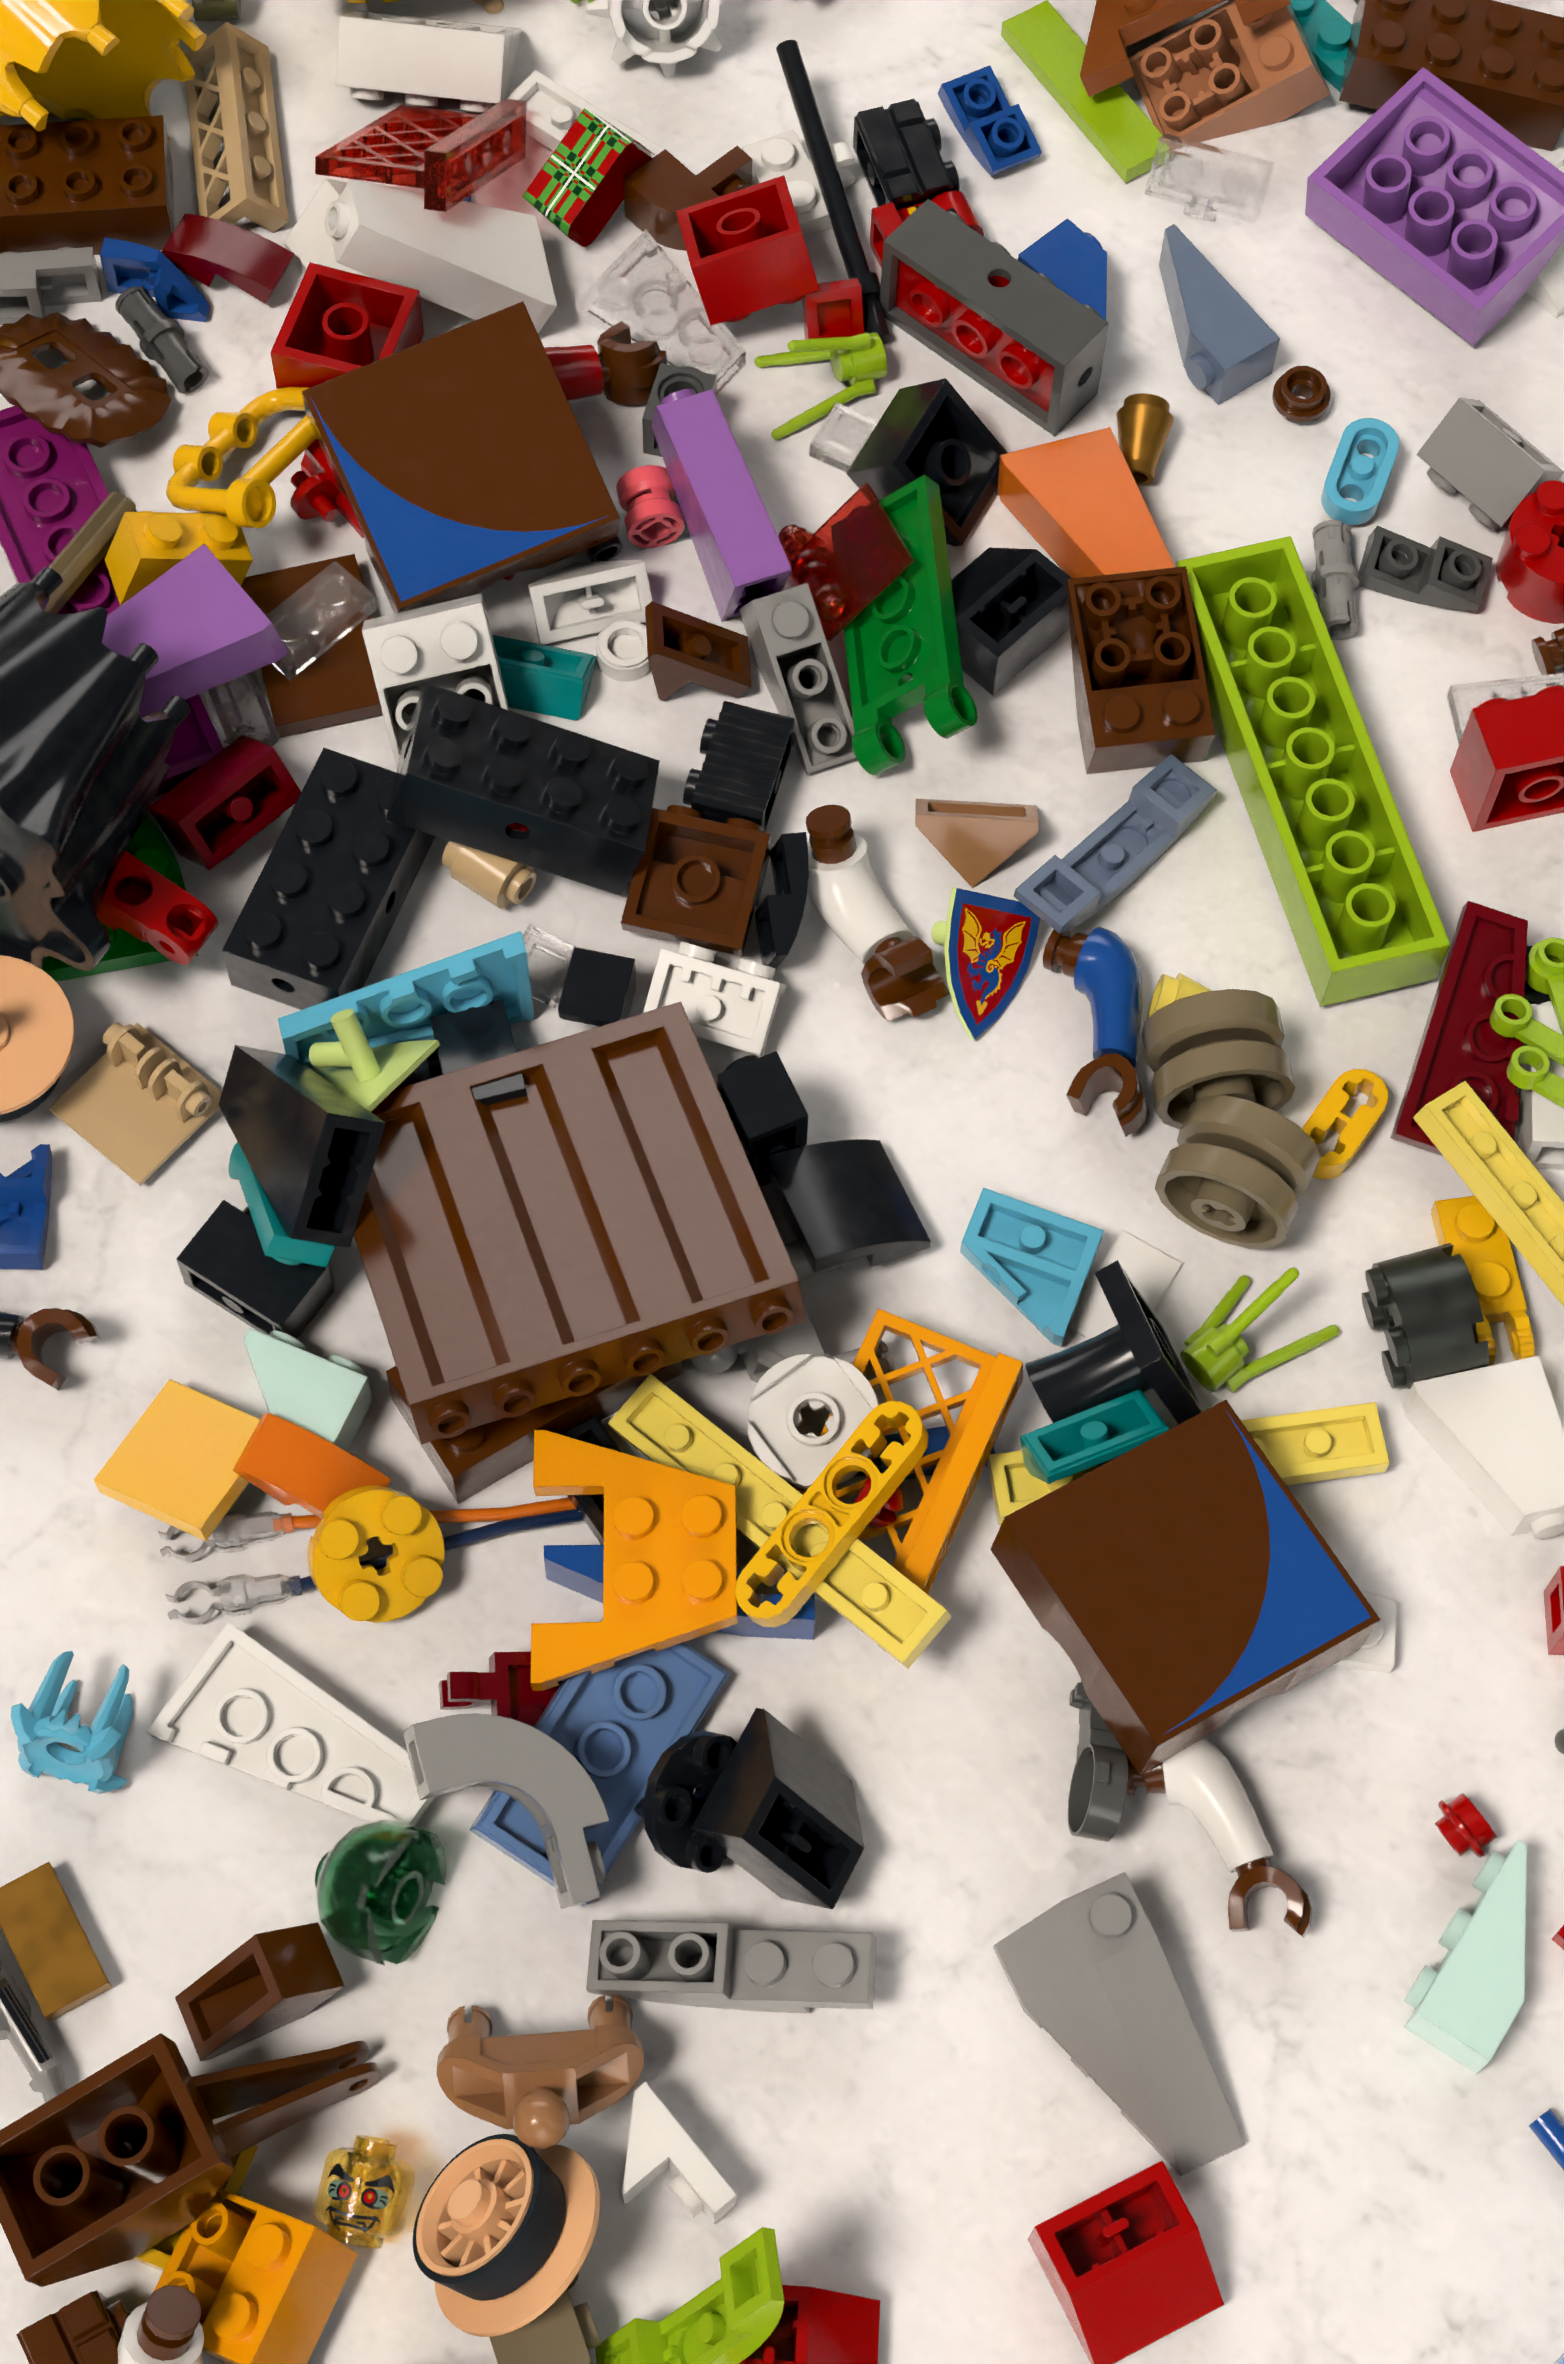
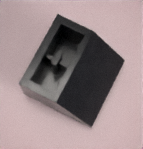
[951,547,1072,696]
[692,1708,864,1910]

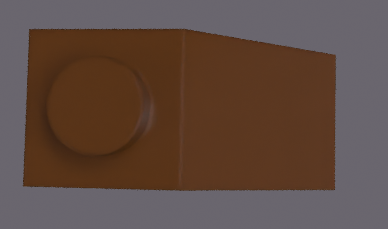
[175,1922,345,2062]

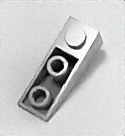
[739,583,856,775]

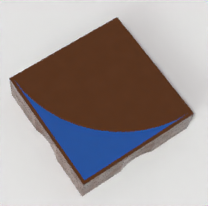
[302,301,620,613]
[990,1400,1381,1775]

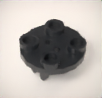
[634,1730,737,1873]

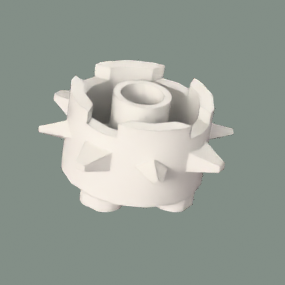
[586,0,728,78]

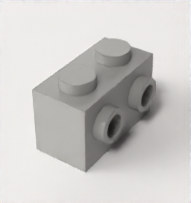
[1416,398,1564,530]

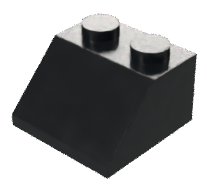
[846,378,1008,547]

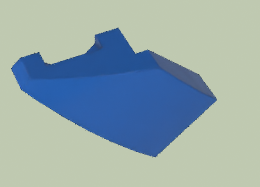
[100,237,210,322]
[0,1144,52,1270]

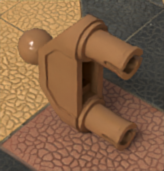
[436,1994,644,2149]

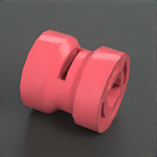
[616,465,685,548]

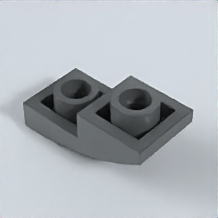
[1359,525,1493,611]

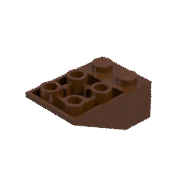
[1066,566,1215,774]

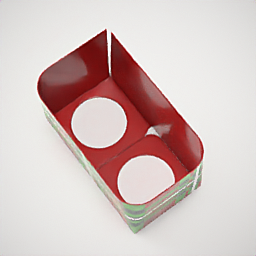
[522,107,655,247]

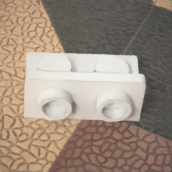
[643,941,787,1056]

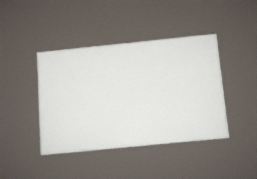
[1069,1229,1183,1339]

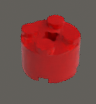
[1496,480,1564,624]

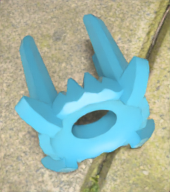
[11,1651,133,1794]

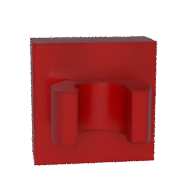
[802,278,864,339]

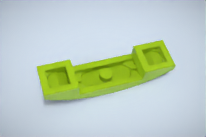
[595,2227,784,2364]

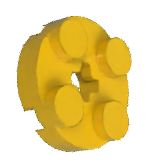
[307,1485,445,1623]

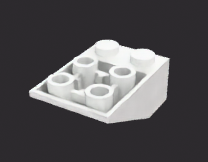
[362,593,509,767]

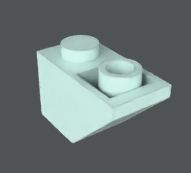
[243,1328,373,1451]

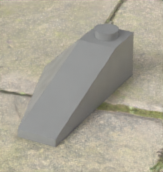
[993,1872,1245,2176]

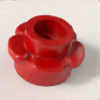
[1434,1793,1497,1858]

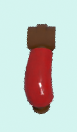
[544,321,667,406]

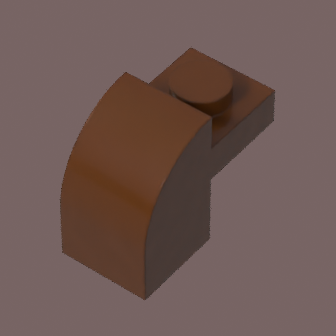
[623,146,752,251]

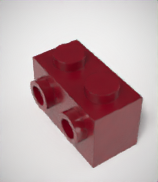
[149,734,301,870]

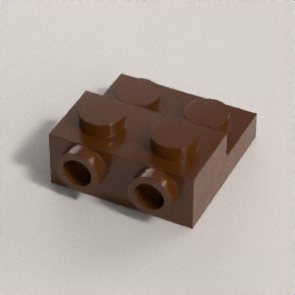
[621,805,772,956]

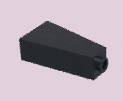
[218,1045,386,1247]

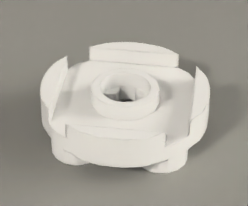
[748,1354,878,1491]

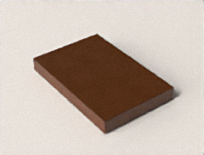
[241,554,383,737]

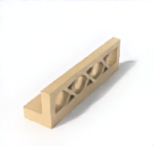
[185,22,289,233]

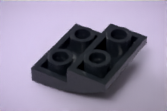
[764,1139,931,1273]

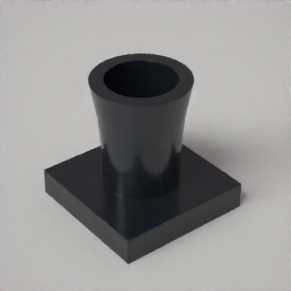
[1025,1260,1203,1424]

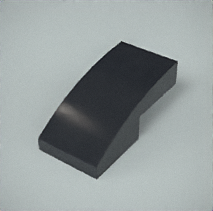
[755,832,809,971]

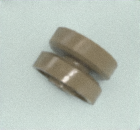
[1142,989,1295,1129]
[1155,1095,1320,1249]

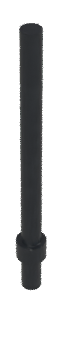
[776,40,891,345]

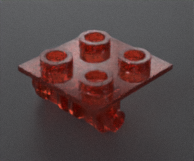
[778,483,915,641]

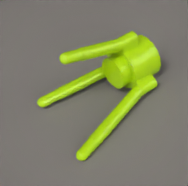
[754,332,887,440]
[1180,1267,1340,1393]

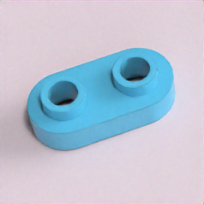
[1321,418,1400,525]

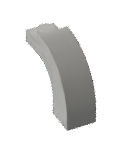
[403,1713,609,1909]

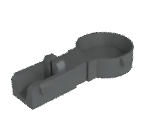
[1068,1681,1128,1842]

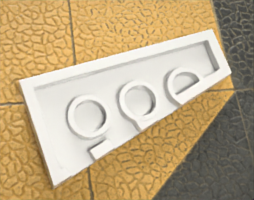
[146,1621,436,1837]

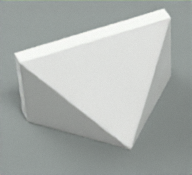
[528,560,652,645]

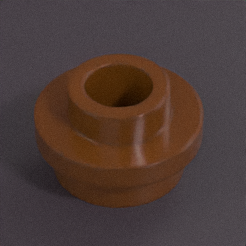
[1272,366,1331,422]

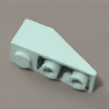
[1404,1839,1527,2074]

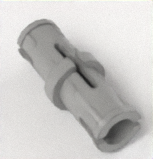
[1311,520,1359,640]

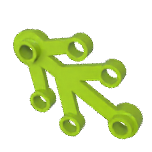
[1490,937,1564,1108]

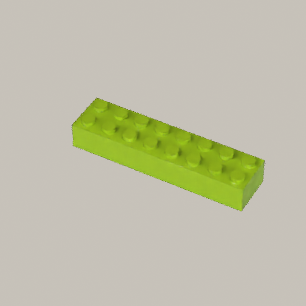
[1176,536,1450,1007]

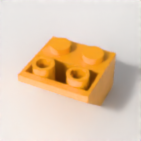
[152,2188,358,2364]

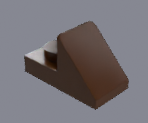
[645,601,752,701]

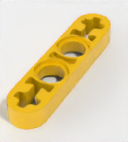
[735,1401,929,1627]

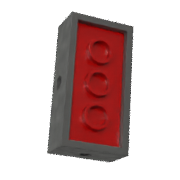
[880,199,1109,437]

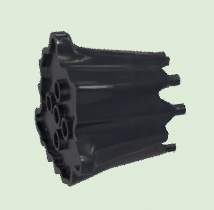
[0,567,191,971]

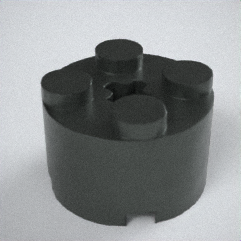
[1362,1243,1489,1389]

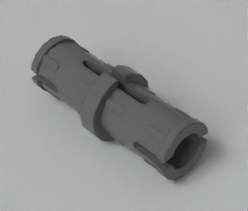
[115,285,209,394]

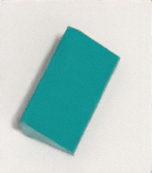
[492,635,597,720]
[1020,1389,1169,1484]

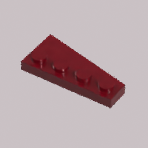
[1390,901,1528,1156]

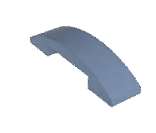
[1013,754,1217,934]

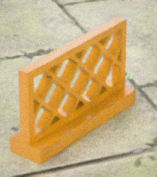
[796,1308,1023,1594]

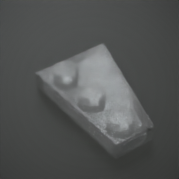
[576,229,746,394]

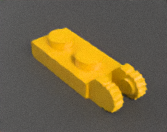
[1431,1195,1535,1366]

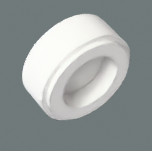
[596,620,651,682]

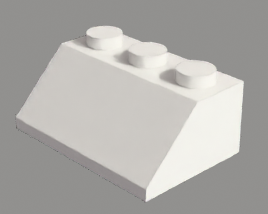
[335,10,521,113]

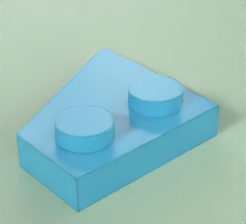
[960,1187,1104,1347]

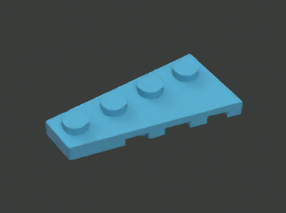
[278,931,535,1068]

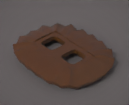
[0,312,172,448]

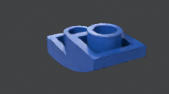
[937,65,1042,176]

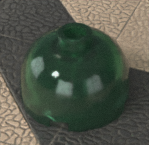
[315,1820,447,1965]

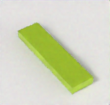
[1001,0,1173,183]

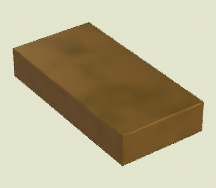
[0,1862,112,2022]

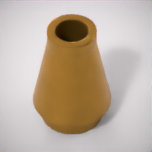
[1116,393,1174,486]

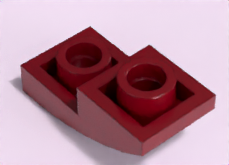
[161,213,294,304]

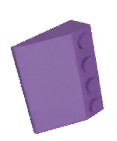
[1305,67,1564,346]

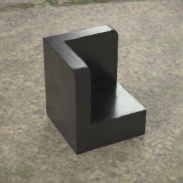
[558,947,636,1026]

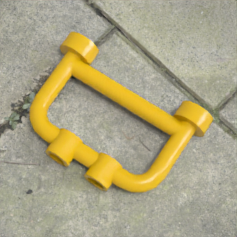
[166,387,317,528]

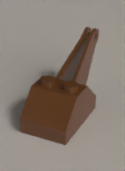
[0,2033,381,2287]

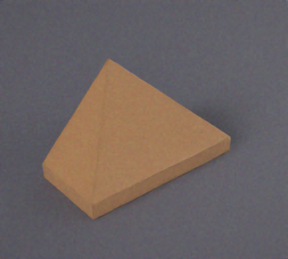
[915,799,1039,888]

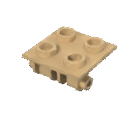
[48,1022,222,1186]

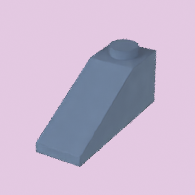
[1159,224,1280,405]

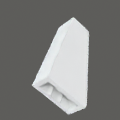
[325,179,557,333]

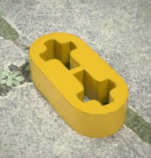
[1302,1069,1388,1179]

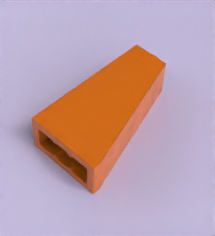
[997,427,1175,579]

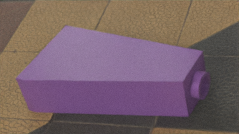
[651,389,792,621]
[102,544,289,718]

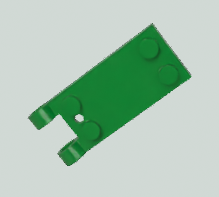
[833,475,978,776]

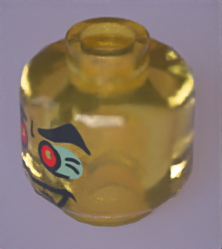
[314,2135,415,2248]

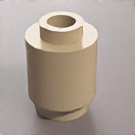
[442,841,537,909]

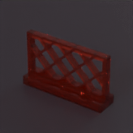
[315,99,526,212]

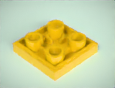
[94,1379,260,1541]

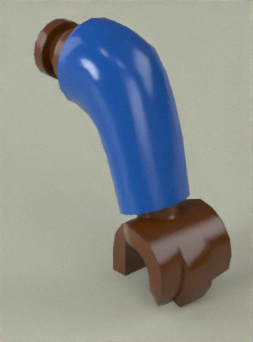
[1043,927,1149,1137]

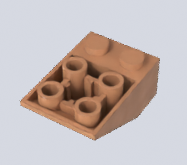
[1129,0,1331,149]

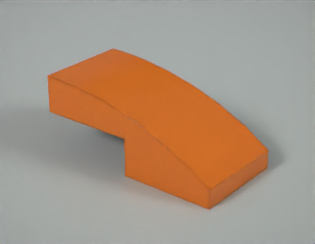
[233,1413,391,1519]

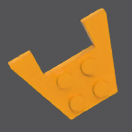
[530,1430,738,1691]

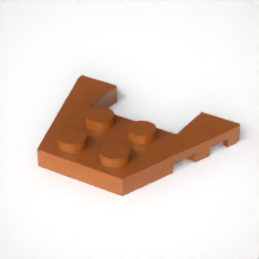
[1080,0,1291,97]

